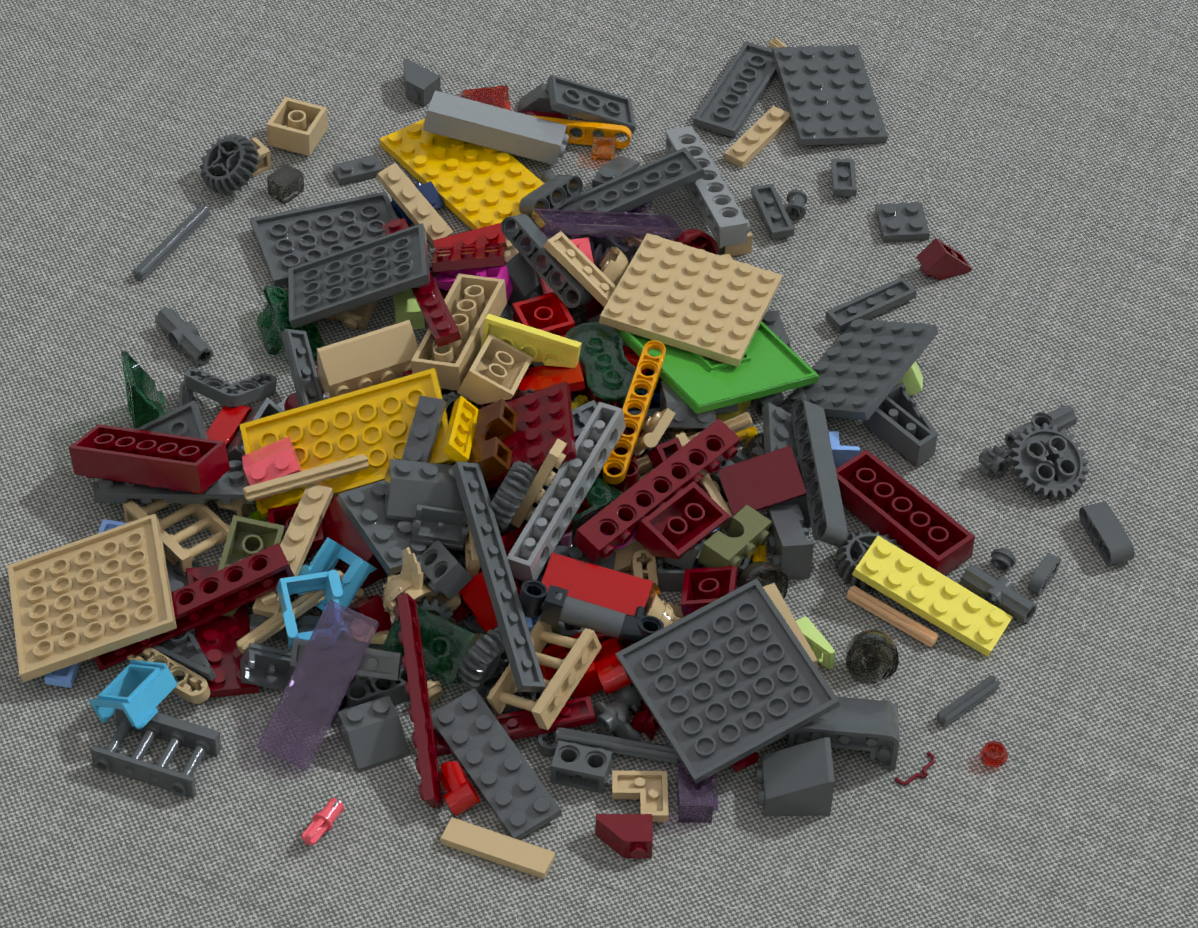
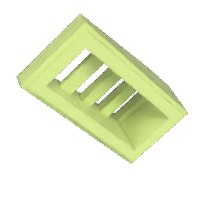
[796,616,835,670]

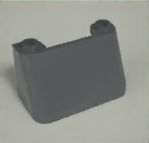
[787,697,900,770]

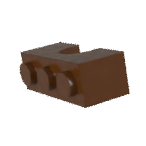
[470,399,518,482]

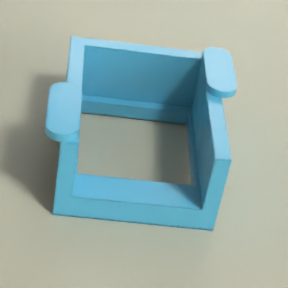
[298,537,377,615]
[276,570,346,649]
[88,660,178,729]

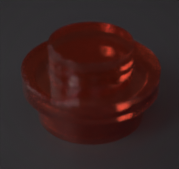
[980,741,1008,767]

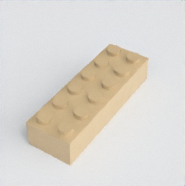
[411,274,507,391]

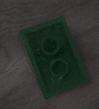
[121,351,168,429]
[381,606,482,683]

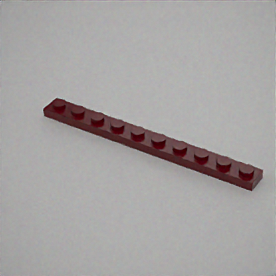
[382,218,461,347]

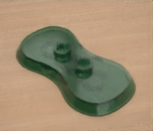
[565,322,643,402]

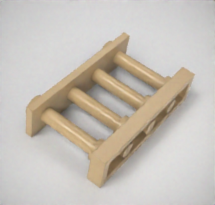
[123,499,230,576]
[487,618,602,730]

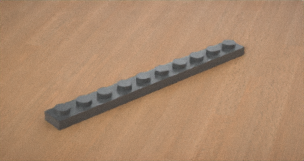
[452,461,546,693]

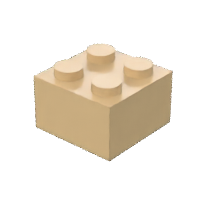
[266,97,328,156]

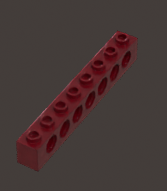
[572,419,741,564]
[93,543,294,672]

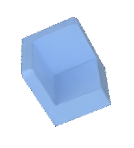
[829,431,860,467]

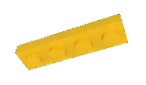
[442,396,479,462]

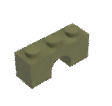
[698,505,772,568]

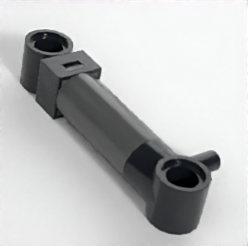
[519,580,664,645]

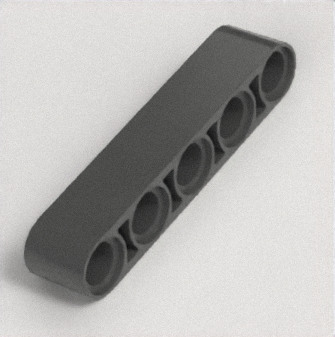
[501,214,593,308]

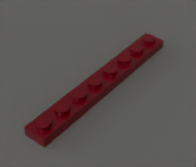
[395,593,443,808]

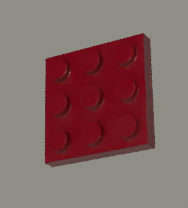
[432,242,505,272]

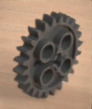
[1008,423,1089,502]

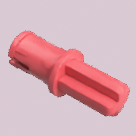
[301,798,345,846]

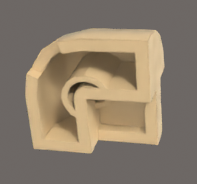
[599,246,629,286]

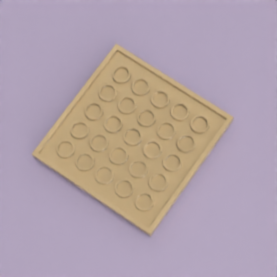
[599,233,783,367]
[7,514,177,682]

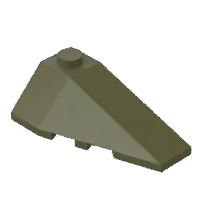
[218,515,285,618]

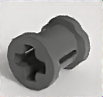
[785,189,807,220]

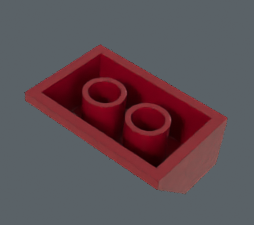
[634,481,730,559]
[317,496,385,589]

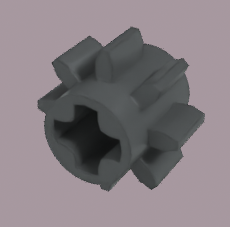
[979,445,1009,478]

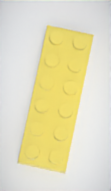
[852,536,1013,657]

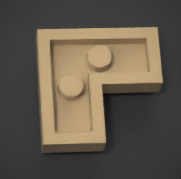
[612,770,669,822]

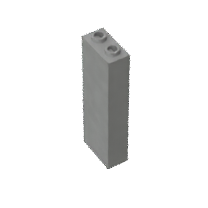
[423,90,569,166]

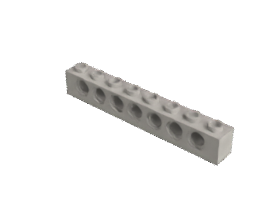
[665,126,750,247]
[507,402,626,581]

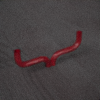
[894,751,936,785]

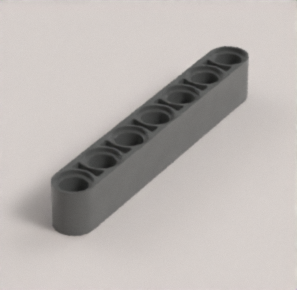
[791,399,847,547]

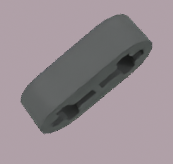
[1028,553,1061,596]

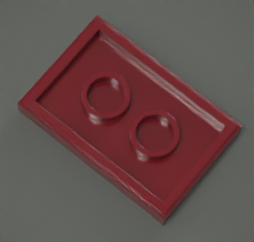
[717,446,807,517]

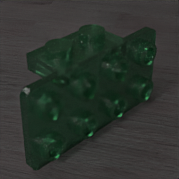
[257,285,324,361]

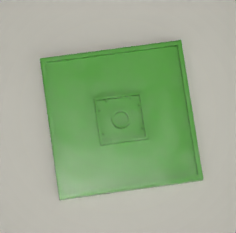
[615,321,819,414]

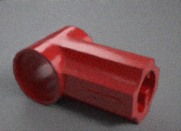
[439,761,480,816]

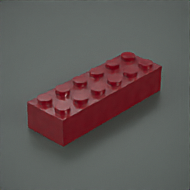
[69,424,230,494]
[836,449,975,575]

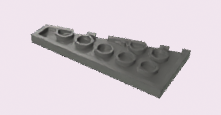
[93,460,254,504]

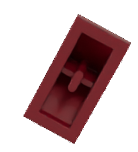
[345,595,396,633]

